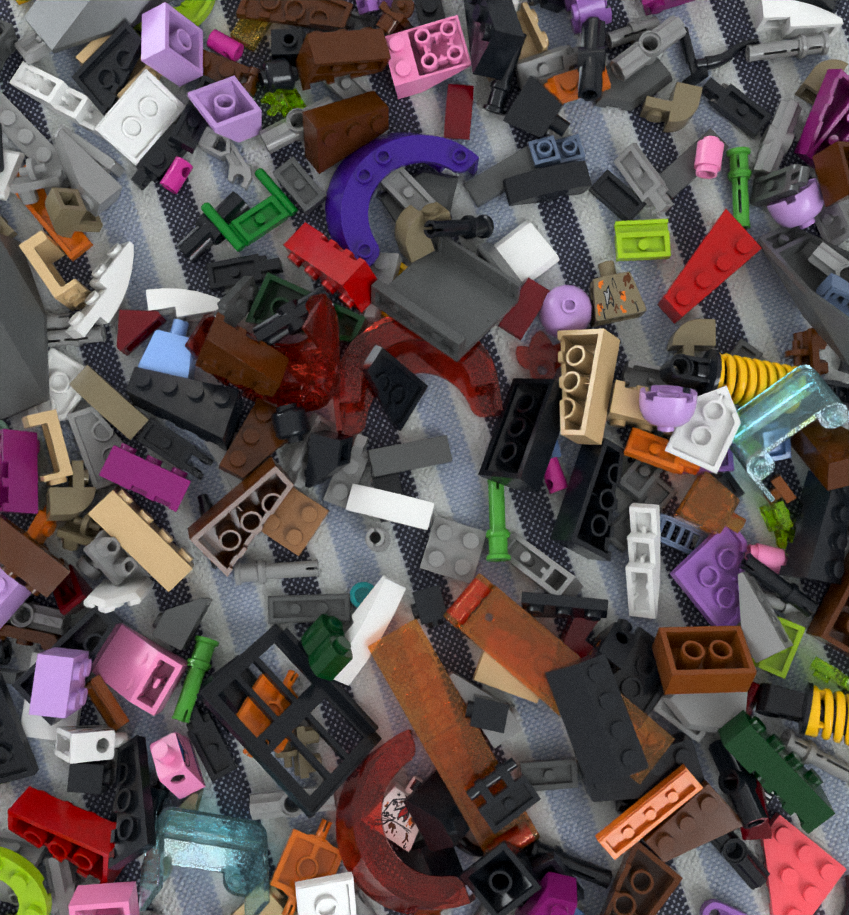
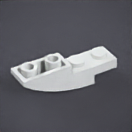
[66,241,134,339]

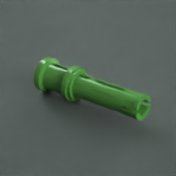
[726,147,752,230]
[486,480,511,562]
[171,635,219,723]

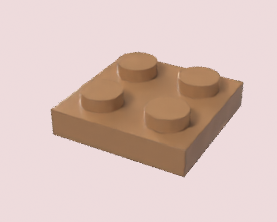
[261,487,330,556]

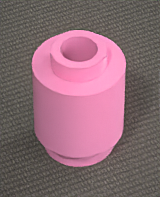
[694,136,724,179]
[744,543,788,575]

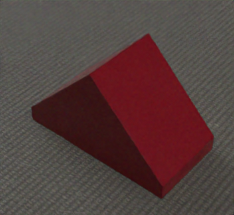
[117,310,167,356]
[53,564,93,615]

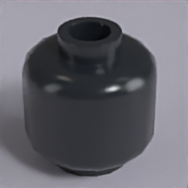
[258,57,299,96]
[271,402,310,444]

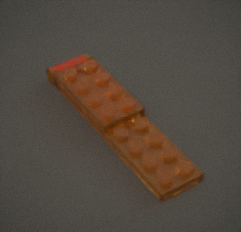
[443,573,675,784]
[367,618,541,854]

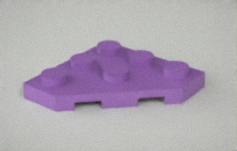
[669,520,747,626]

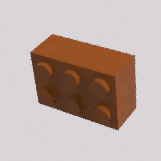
[652,626,757,695]

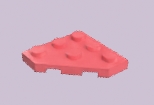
[760,812,847,915]

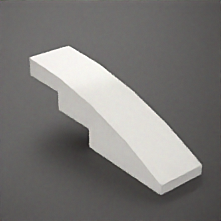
[9,61,104,139]
[625,503,660,619]
[333,575,406,686]

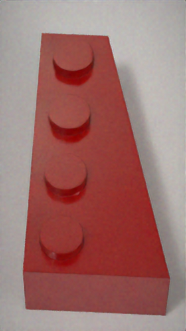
[657,209,762,324]
[283,222,378,313]
[8,786,125,884]

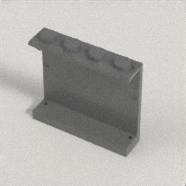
[371,237,522,362]

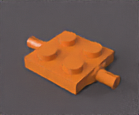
[236,670,299,757]
[269,819,345,915]

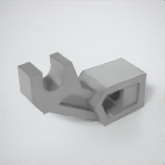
[198,126,253,191]

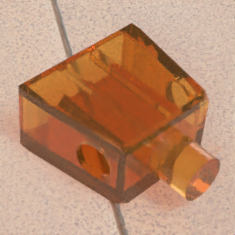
[672,471,746,534]

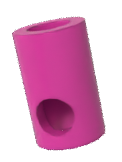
[207,29,244,62]
[160,156,193,194]
[544,457,568,494]

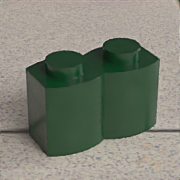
[301,614,353,681]

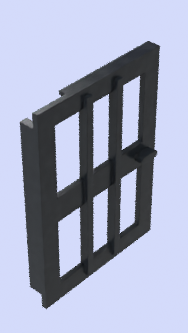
[196,624,382,818]

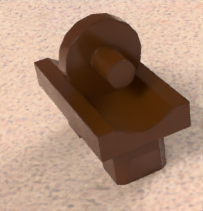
[376,0,415,36]
[784,328,829,376]

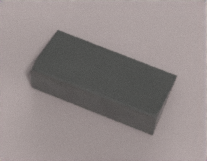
[476,243,523,286]

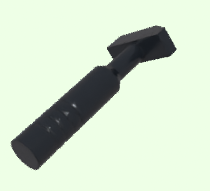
[680,27,709,86]

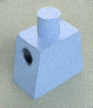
[138,319,198,380]

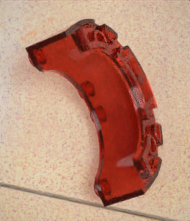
[185,293,340,412]
[333,316,503,435]
[336,729,476,915]

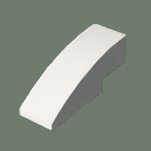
[754,0,843,39]
[146,288,221,322]
[346,483,434,530]

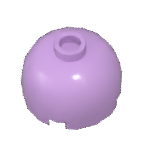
[767,178,824,229]
[539,285,593,338]
[639,385,698,432]

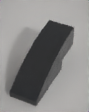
[502,161,592,206]

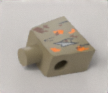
[589,260,646,327]

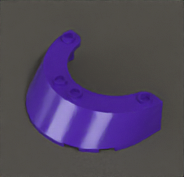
[325,132,479,267]

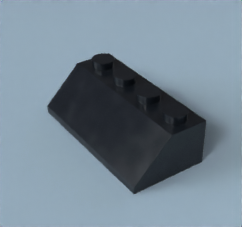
[478,378,562,493]
[544,652,649,785]

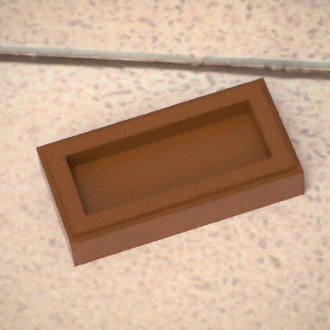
[84,674,130,732]

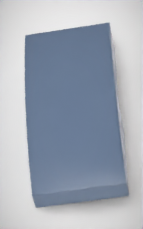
[528,134,586,168]

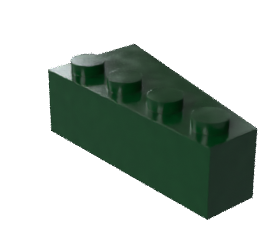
[245,272,368,345]
[718,710,835,834]

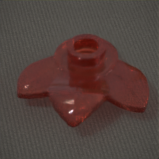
[516,330,561,379]

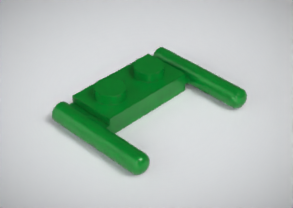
[201,168,298,252]

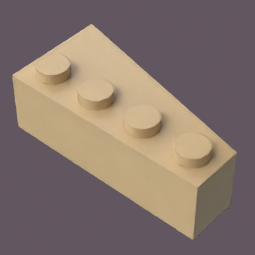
[557,328,620,445]
[606,380,675,438]
[88,485,194,592]

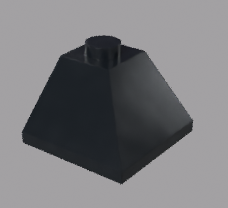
[403,769,470,851]

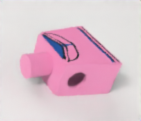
[150,732,206,799]

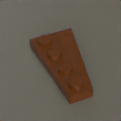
[236,0,353,31]

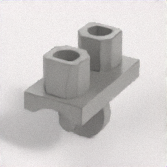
[9,157,64,205]
[83,530,138,585]

